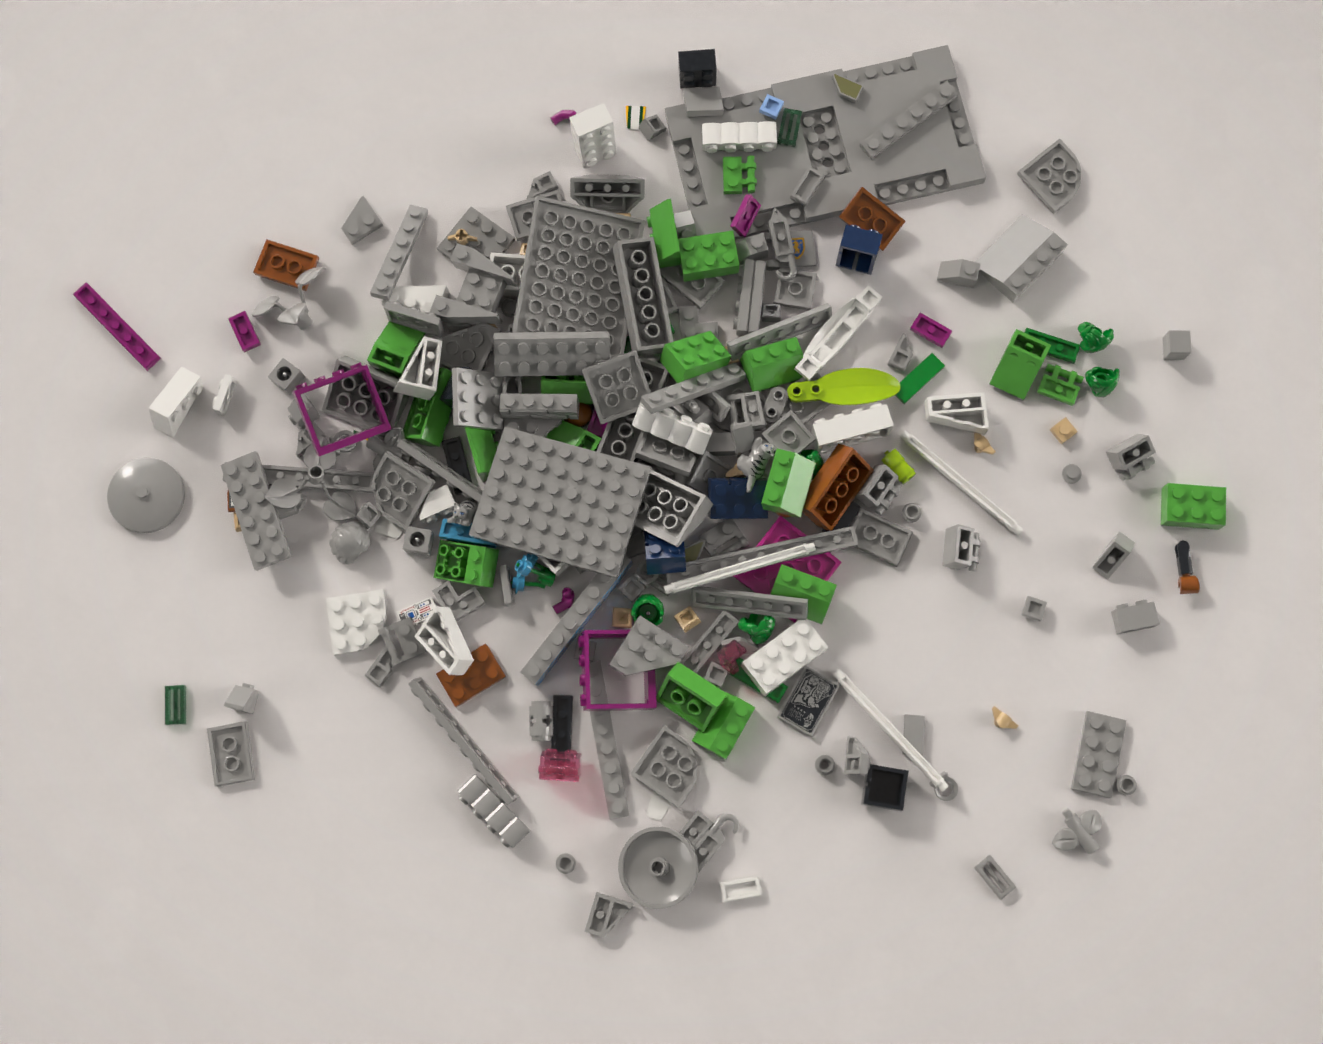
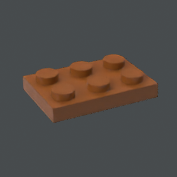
[839,187,906,251]
[253,239,319,291]
[436,643,506,708]

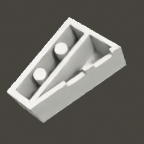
[381,285,450,314]
[393,336,442,401]
[149,367,203,437]
[924,392,989,435]
[414,606,474,675]

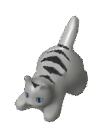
[737,437,775,493]
[447,487,479,526]

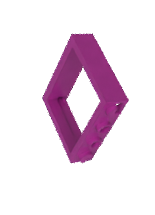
[292,362,391,457]
[578,630,657,711]

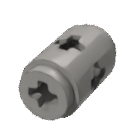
[529,701,553,741]

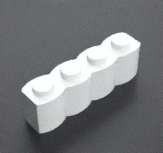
[702,121,777,153]
[632,403,713,455]

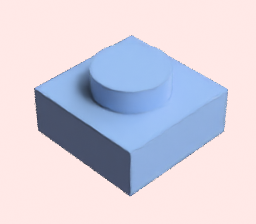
[759,94,784,120]

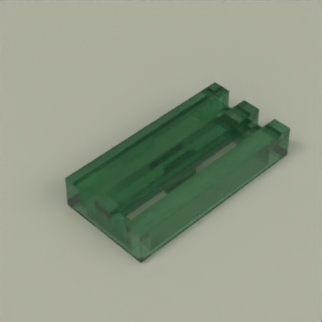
[777,108,802,147]
[165,685,186,725]

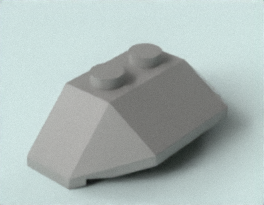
[570,174,645,213]

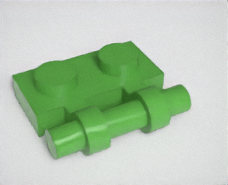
[723,155,757,194]
[1037,364,1084,406]

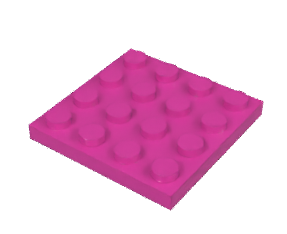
[733,516,842,623]

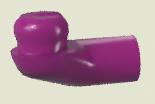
[550,110,576,125]
[552,587,575,614]

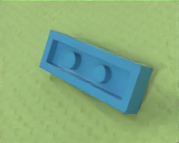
[439,518,497,548]

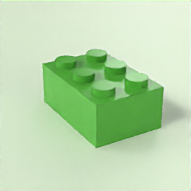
[678,230,739,282]
[659,331,731,383]
[1161,483,1226,530]

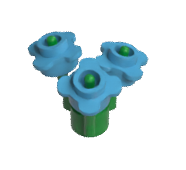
[511,553,556,594]

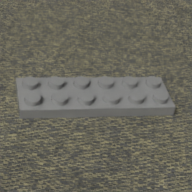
[221,451,292,571]

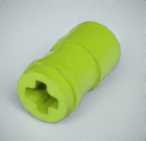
[881,448,916,485]

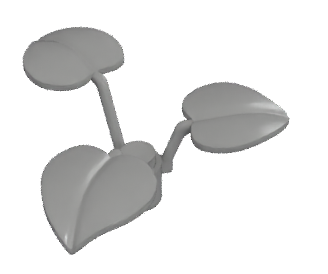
[252,267,326,330]
[265,436,357,521]

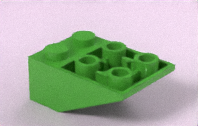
[367,321,426,378]
[989,329,1051,400]
[545,420,601,452]
[433,540,499,588]

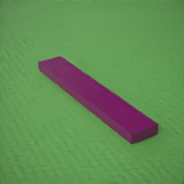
[73,282,161,371]

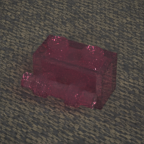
[538,749,582,782]

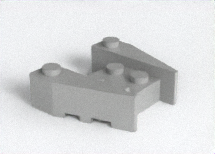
[430,243,517,325]

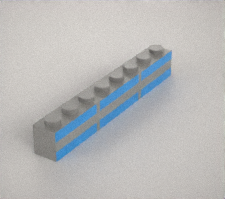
[520,556,633,686]

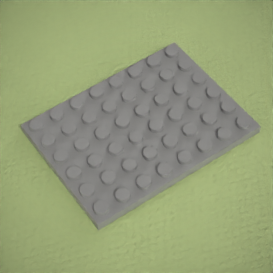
[512,196,645,359]
[469,427,652,578]

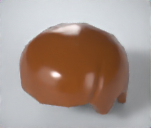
[564,403,593,428]

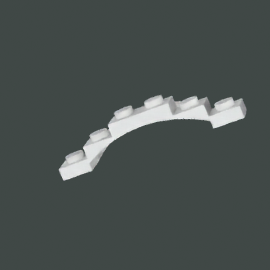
[794,285,883,381]

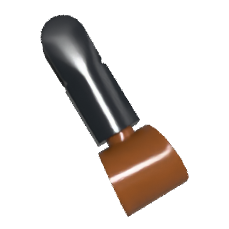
[1174,540,1200,594]

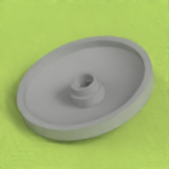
[107,458,185,533]
[618,827,698,909]

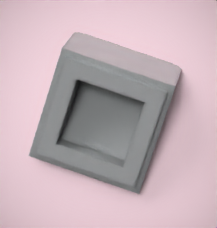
[639,114,666,140]

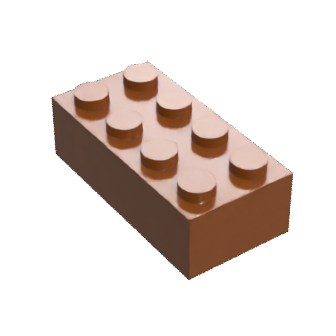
[803,443,874,531]

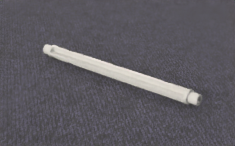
[900,431,1023,535]
[664,543,816,594]
[833,669,949,792]

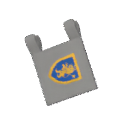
[764,230,816,271]

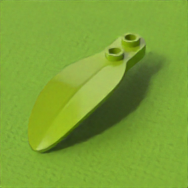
[787,368,900,405]

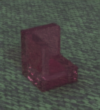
[717,639,747,675]

